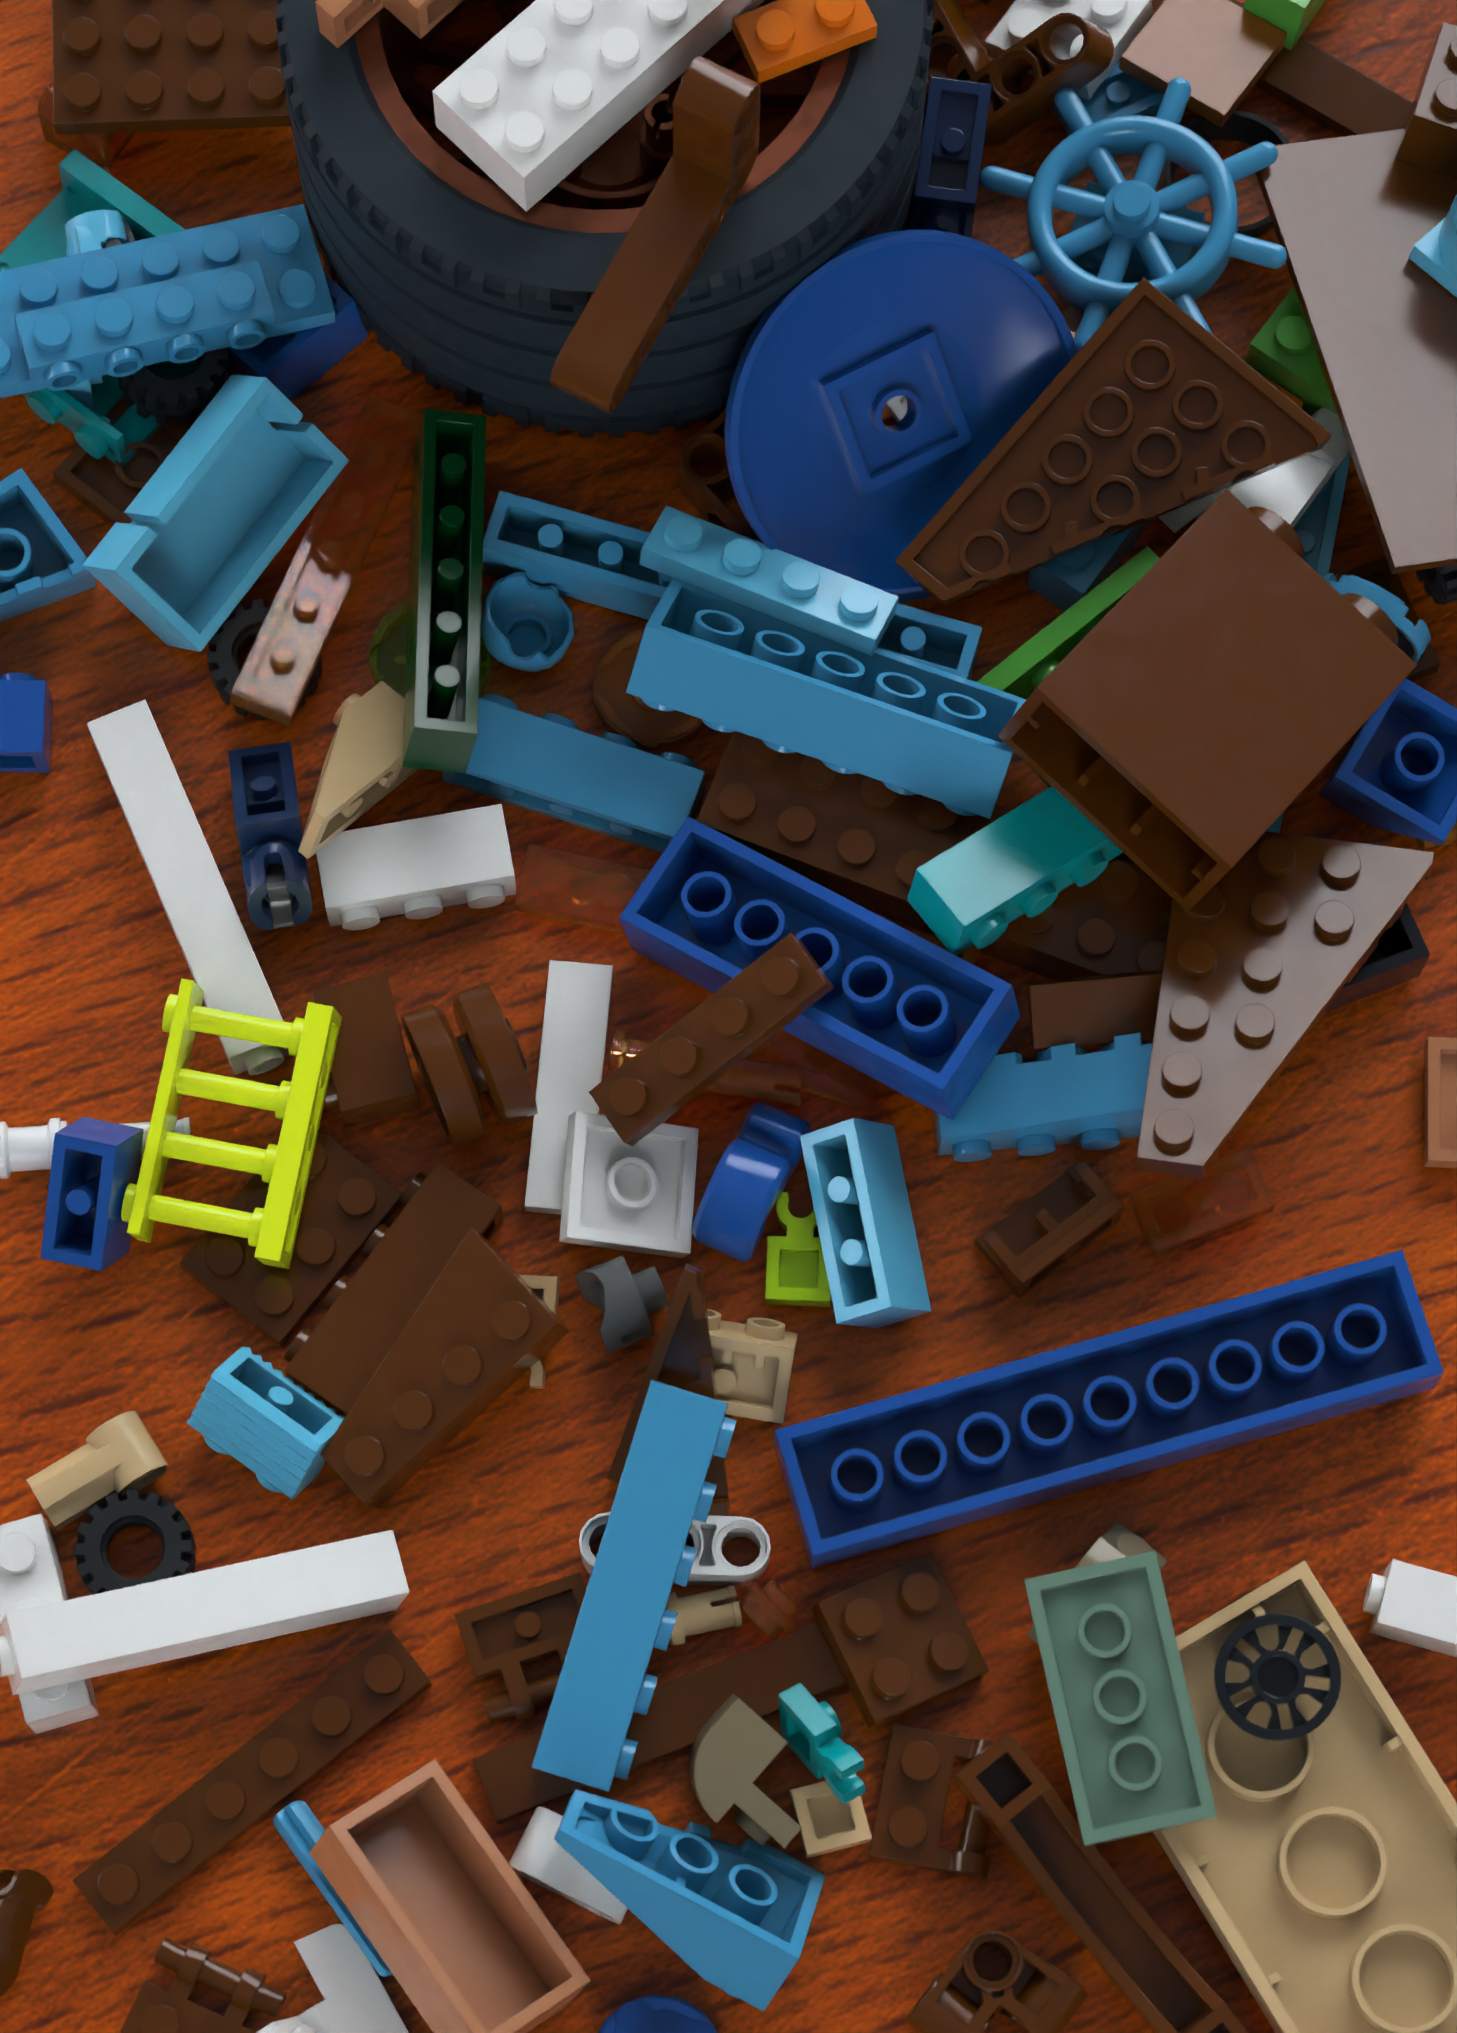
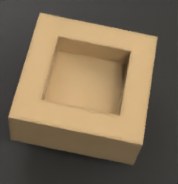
[789,1781,872,1858]

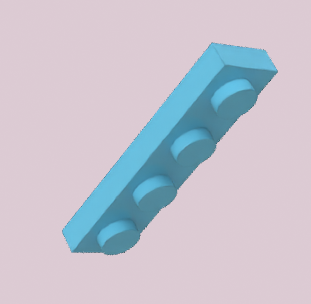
[639,505,899,656]

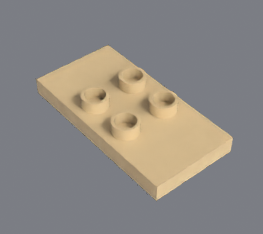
[1153,1560,1457,2033]

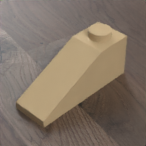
[298,681,418,859]

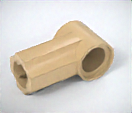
[27,1410,169,1530]

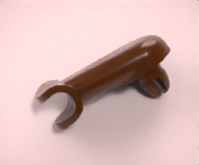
[0,1869,53,1996]

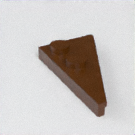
[607,1263,730,1516]

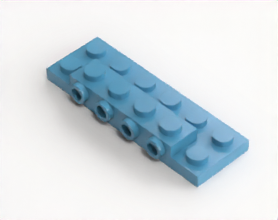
[0,204,335,399]

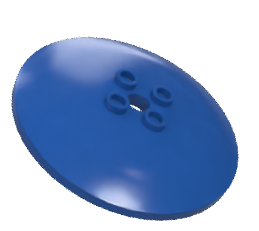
[725,230,1077,602]

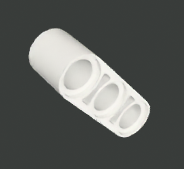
[579,1512,771,1586]

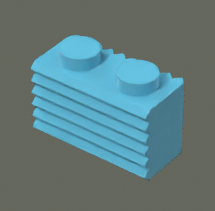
[187,1347,345,1500]

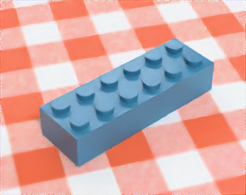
[626,578,1027,819]

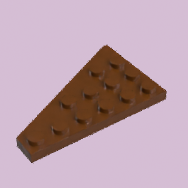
[895,277,1331,606]

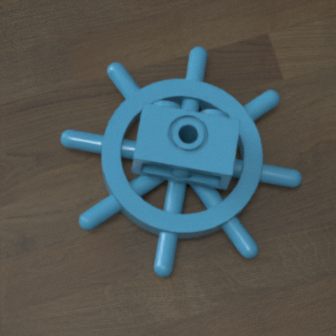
[979,77,1287,352]

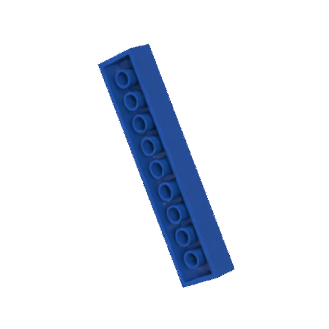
[773,1250,1444,1569]

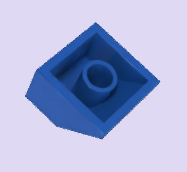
[1319,678,1457,845]

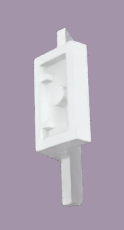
[1158,407,1350,533]
[256,1924,409,2033]

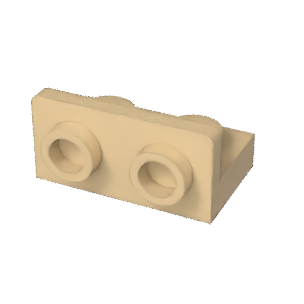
[707,1309,798,1424]

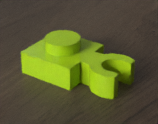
[765,1192,831,1307]

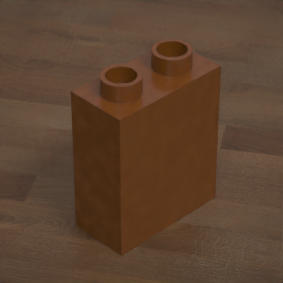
[997,489,1417,912]

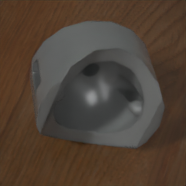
[575,1256,670,1354]

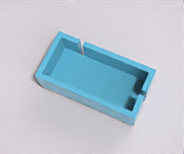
[82,374,349,652]

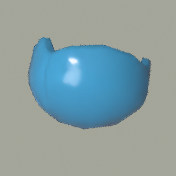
[480,572,574,672]

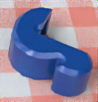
[691,1101,812,1263]

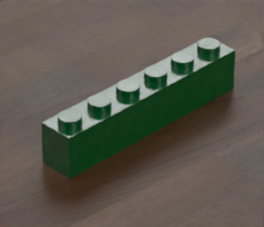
[402,408,487,774]

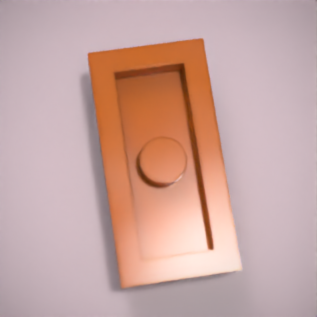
[732,0,878,84]

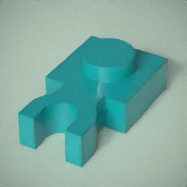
[778,1682,866,1804]

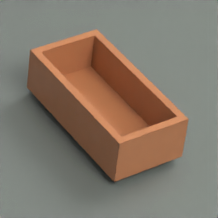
[309,1759,591,2033]

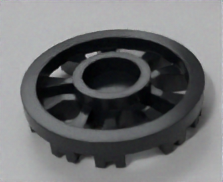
[1214,1614,1341,1741]

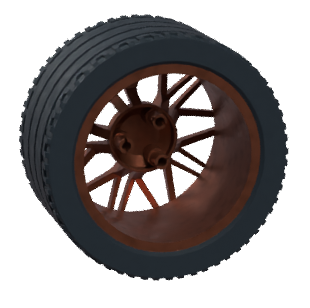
[276,0,933,437]

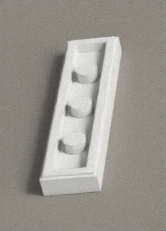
[524,960,613,1215]

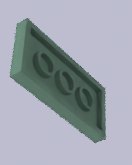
[1024,1551,1217,1847]

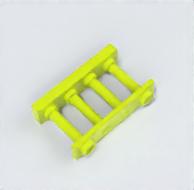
[121,978,342,1269]

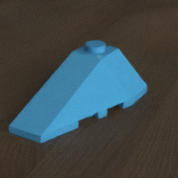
[554,1789,826,2011]

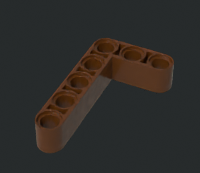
[926,0,1114,147]
[550,56,761,414]

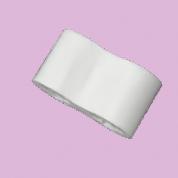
[509,1806,628,1924]

